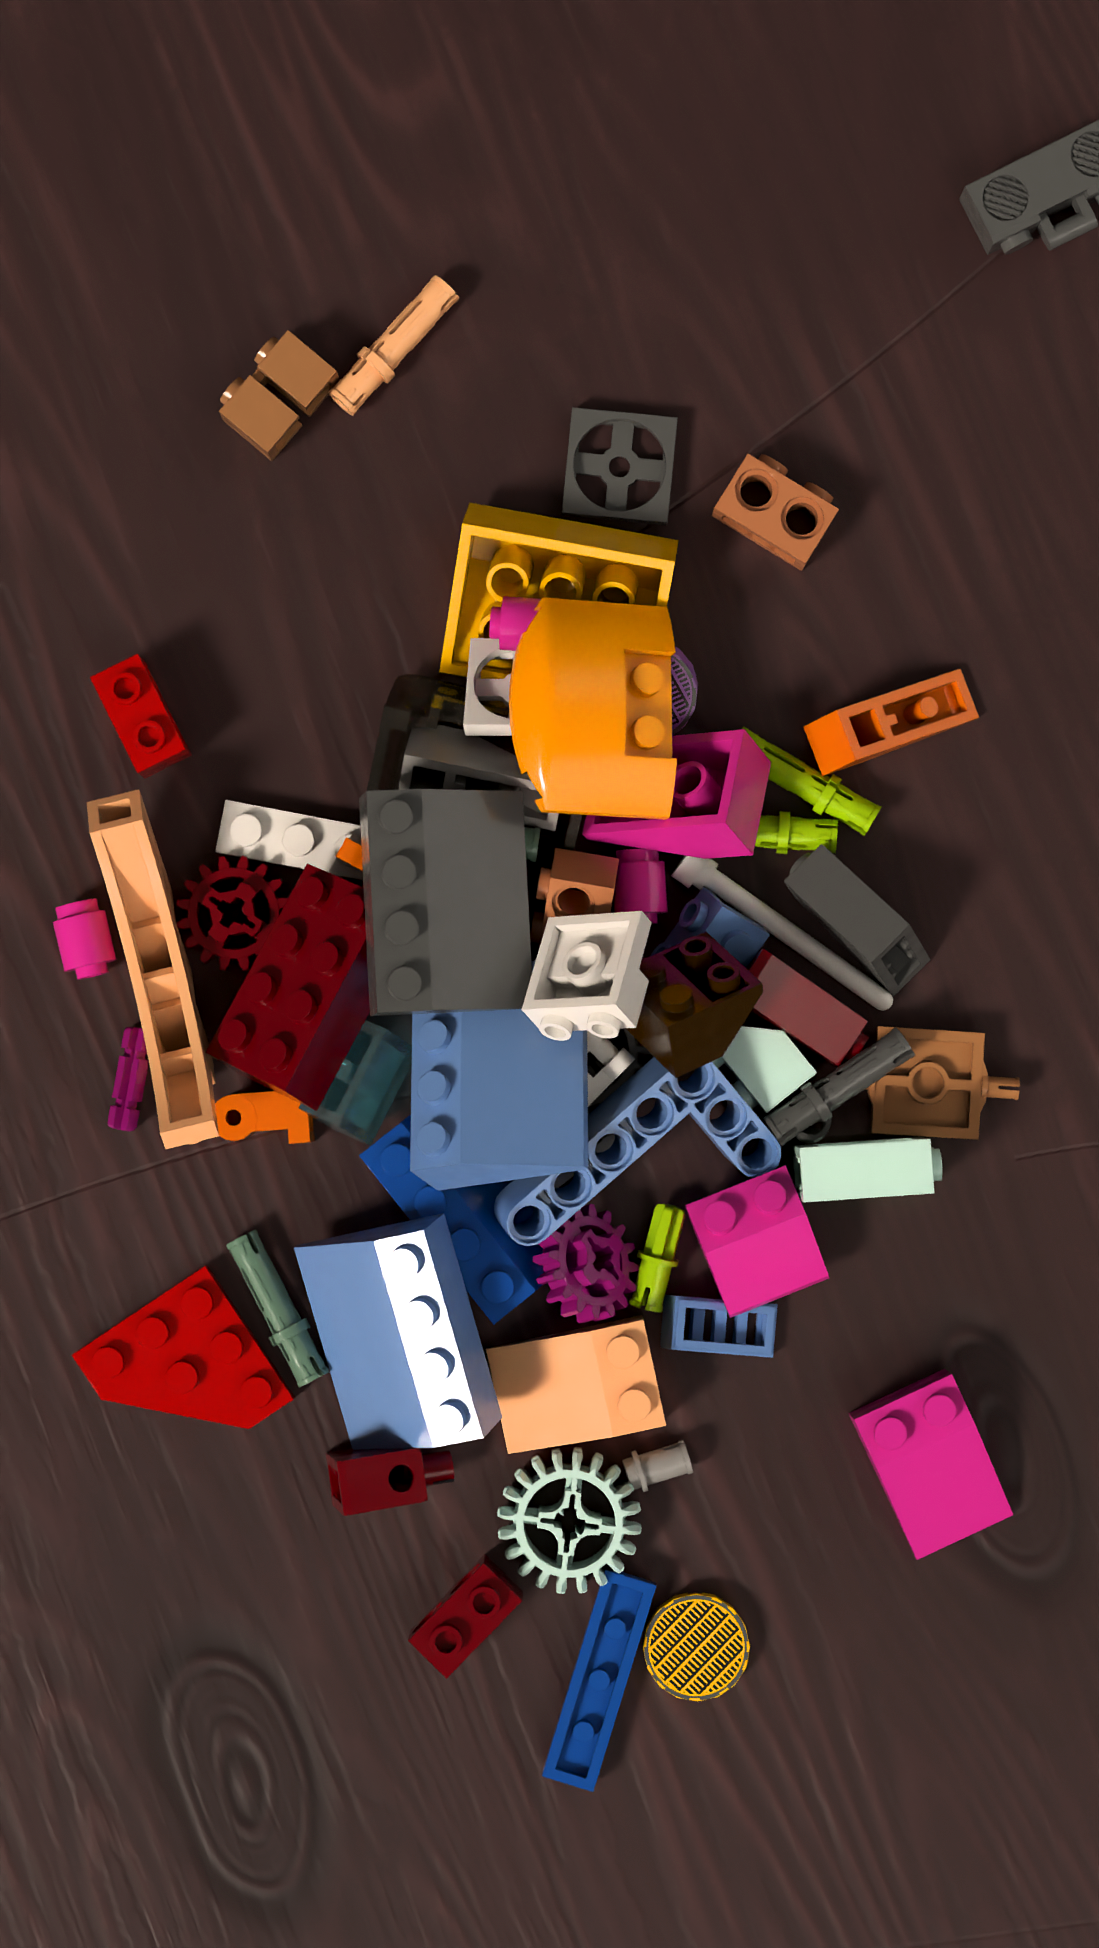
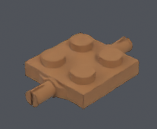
[837,1026,1020,1140]

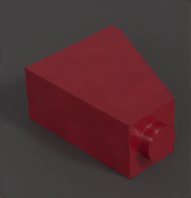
[746,949,869,1066]

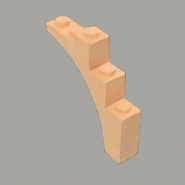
[87,789,219,1149]

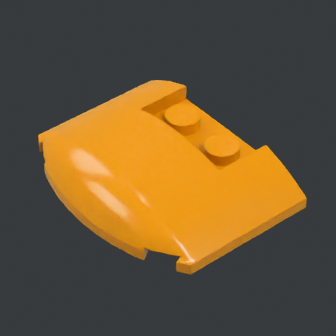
[509,597,677,820]

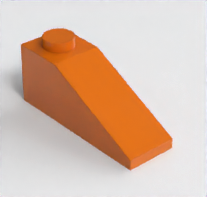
[804,668,979,776]

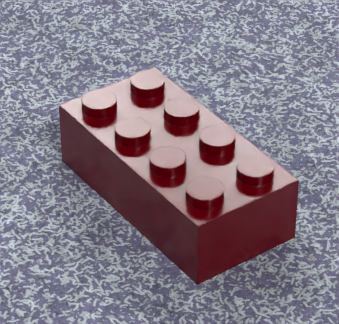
[205,863,370,1111]

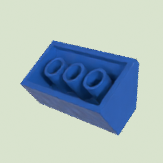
[359,1115,544,1325]

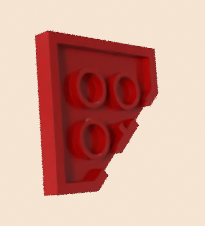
[72,1265,295,1429]

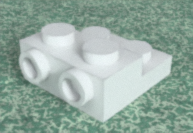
[521,911,652,1041]

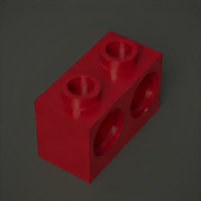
[408,1554,523,1679]

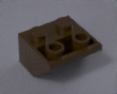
[626,931,763,1078]

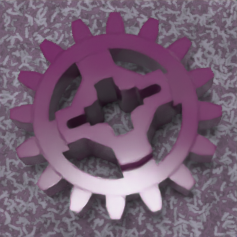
[533,1204,639,1323]

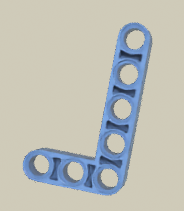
[494,1057,781,1246]

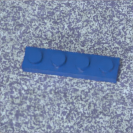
[542,1567,657,1792]

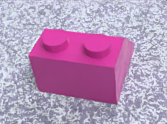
[685,1165,829,1318]

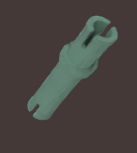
[226,1229,330,1388]

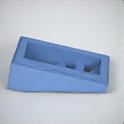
[660,1295,778,1358]

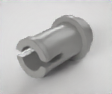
[622,1440,693,1493]

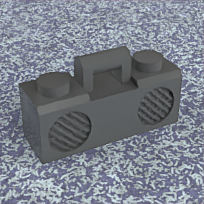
[959,120,1099,255]

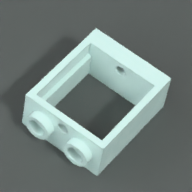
[792,1137,943,1202]

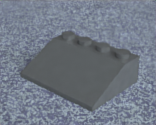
[359,789,532,1016]

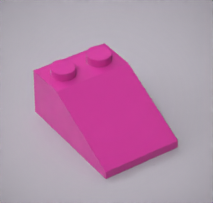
[582,729,771,859]
[848,1369,1013,1560]

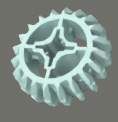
[497,1447,642,1594]

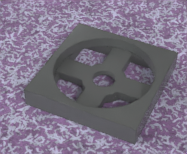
[562,407,678,525]

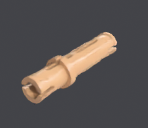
[328,275,459,416]

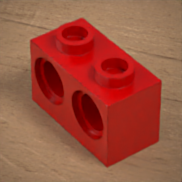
[90,653,192,779]

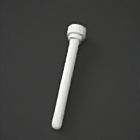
[671,855,893,1011]

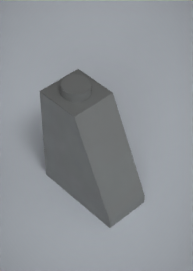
[784,844,931,997]

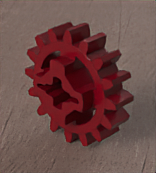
[176,856,288,971]

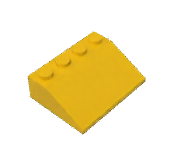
[439,502,679,679]

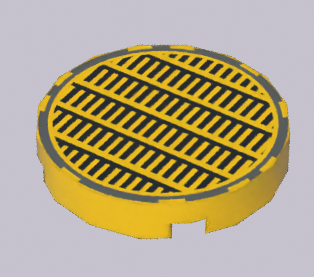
[643,1592,750,1702]

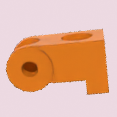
[215,1091,315,1144]

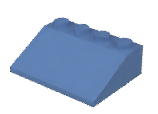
[410,961,588,1191]
[294,1213,503,1450]

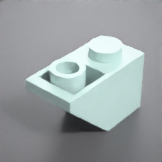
[712,1026,817,1113]

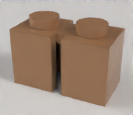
[219,330,340,461]

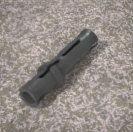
[762,1027,915,1146]

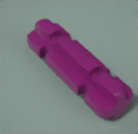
[107,1026,149,1132]

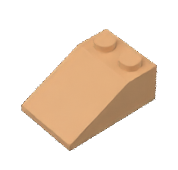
[486,1315,666,1454]

